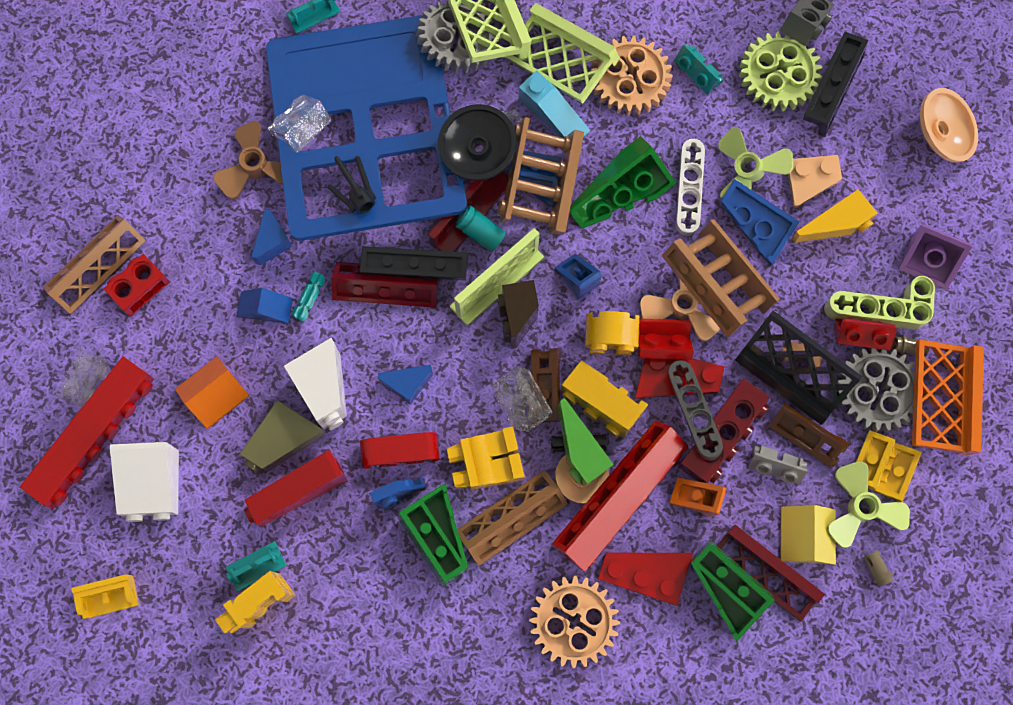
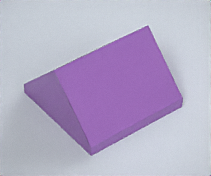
[898,224,972,290]

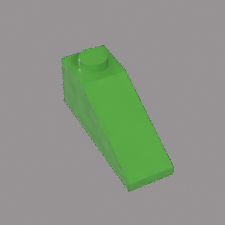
[557,398,614,486]

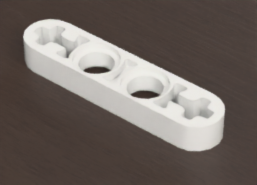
[676,139,705,236]

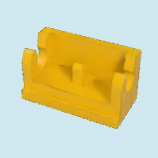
[71,574,139,619]

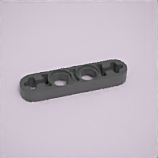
[669,360,723,461]

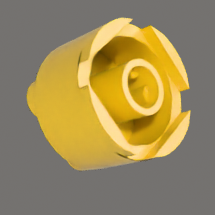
[585,311,639,356]

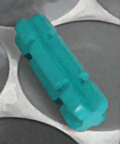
[292,272,325,322]

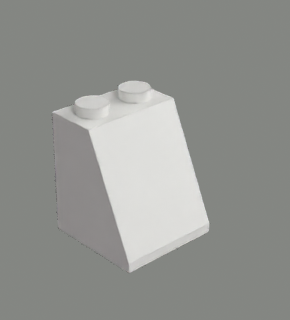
[284,338,347,430]
[110,442,179,522]

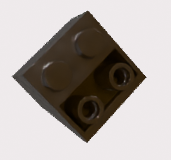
[498,280,539,349]

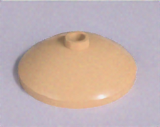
[919,88,978,163]

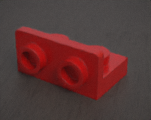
[638,318,694,360]
[834,318,897,350]

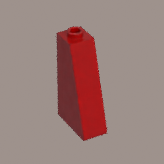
[244,450,348,527]

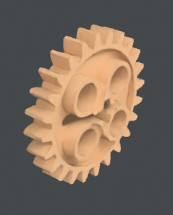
[591,36,673,116]
[529,576,620,668]

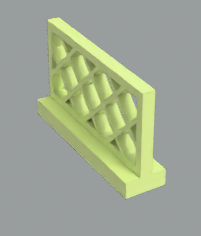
[448,0,532,63]
[504,3,620,104]
[450,228,544,327]

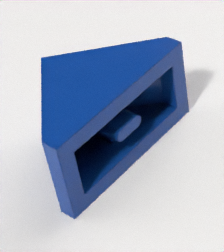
[251,208,292,265]
[555,253,602,300]
[236,288,293,324]
[378,365,433,405]

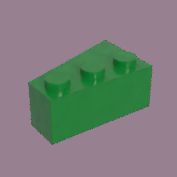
[398,483,468,587]
[691,539,775,642]

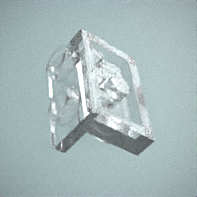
[55,348,110,408]

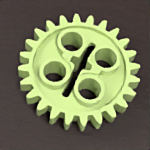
[739,31,823,112]

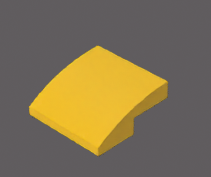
[856,430,922,502]

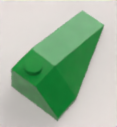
[569,136,677,229]

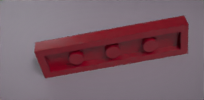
[428,172,508,252]
[331,261,439,308]
[717,525,825,622]

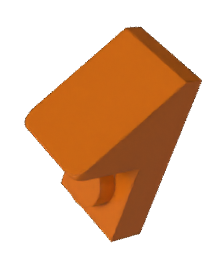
[670,477,727,517]

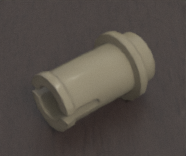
[892,335,929,357]
[862,550,894,587]

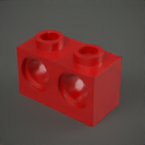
[103,254,170,317]

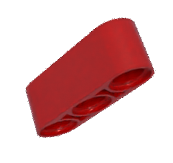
[360,432,440,469]

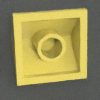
[780,505,836,565]

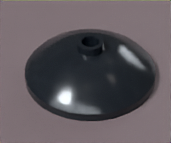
[438,104,517,181]

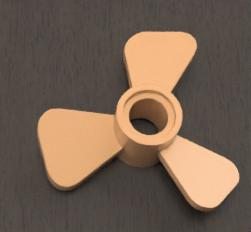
[640,265,720,341]

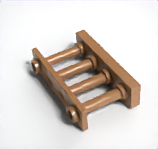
[498,117,584,236]
[662,219,780,338]

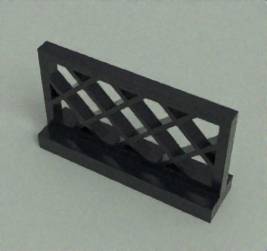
[735,310,862,425]

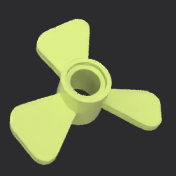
[719,127,793,198]
[828,461,910,548]

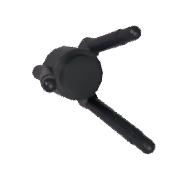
[328,156,376,214]

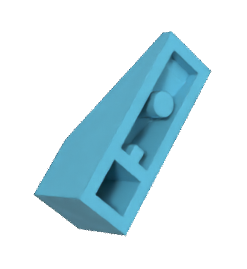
[518,70,590,138]

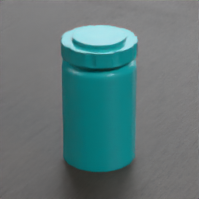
[455,205,506,252]

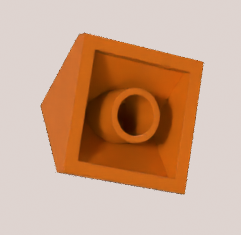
[175,356,249,430]

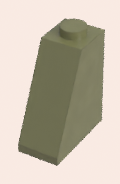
[240,400,325,472]

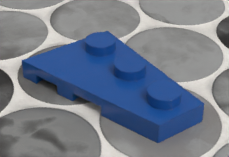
[719,179,799,266]

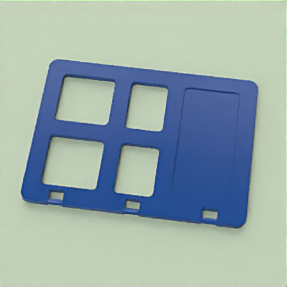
[266,15,467,241]

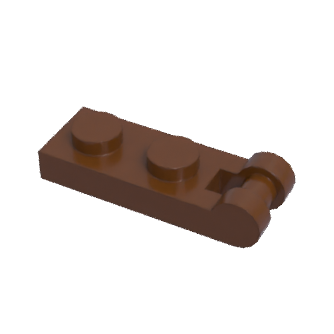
[531,348,561,423]
[769,403,849,467]

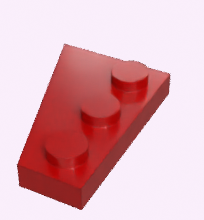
[635,358,725,399]
[598,553,693,606]

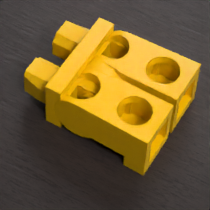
[447,426,525,491]
[215,571,296,633]

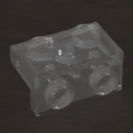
[267,95,331,153]

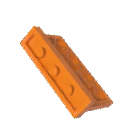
[912,340,984,455]

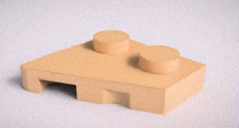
[788,155,842,208]

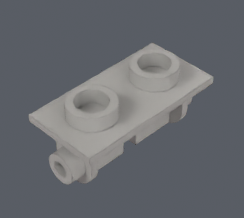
[748,445,808,485]

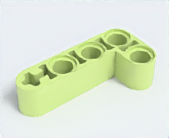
[824,276,935,330]

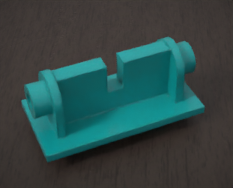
[285,0,341,34]
[674,44,724,95]
[226,541,287,592]

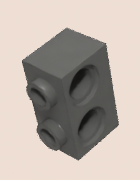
[780,0,835,46]

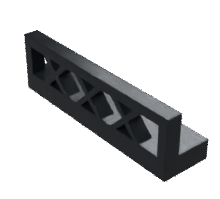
[803,32,868,137]
[360,246,468,281]

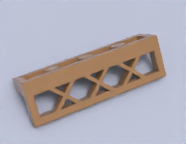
[42,215,146,314]
[457,470,568,566]

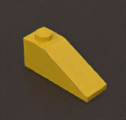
[792,189,877,243]

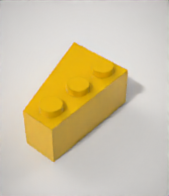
[561,360,648,439]

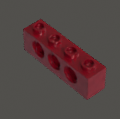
[678,378,770,484]

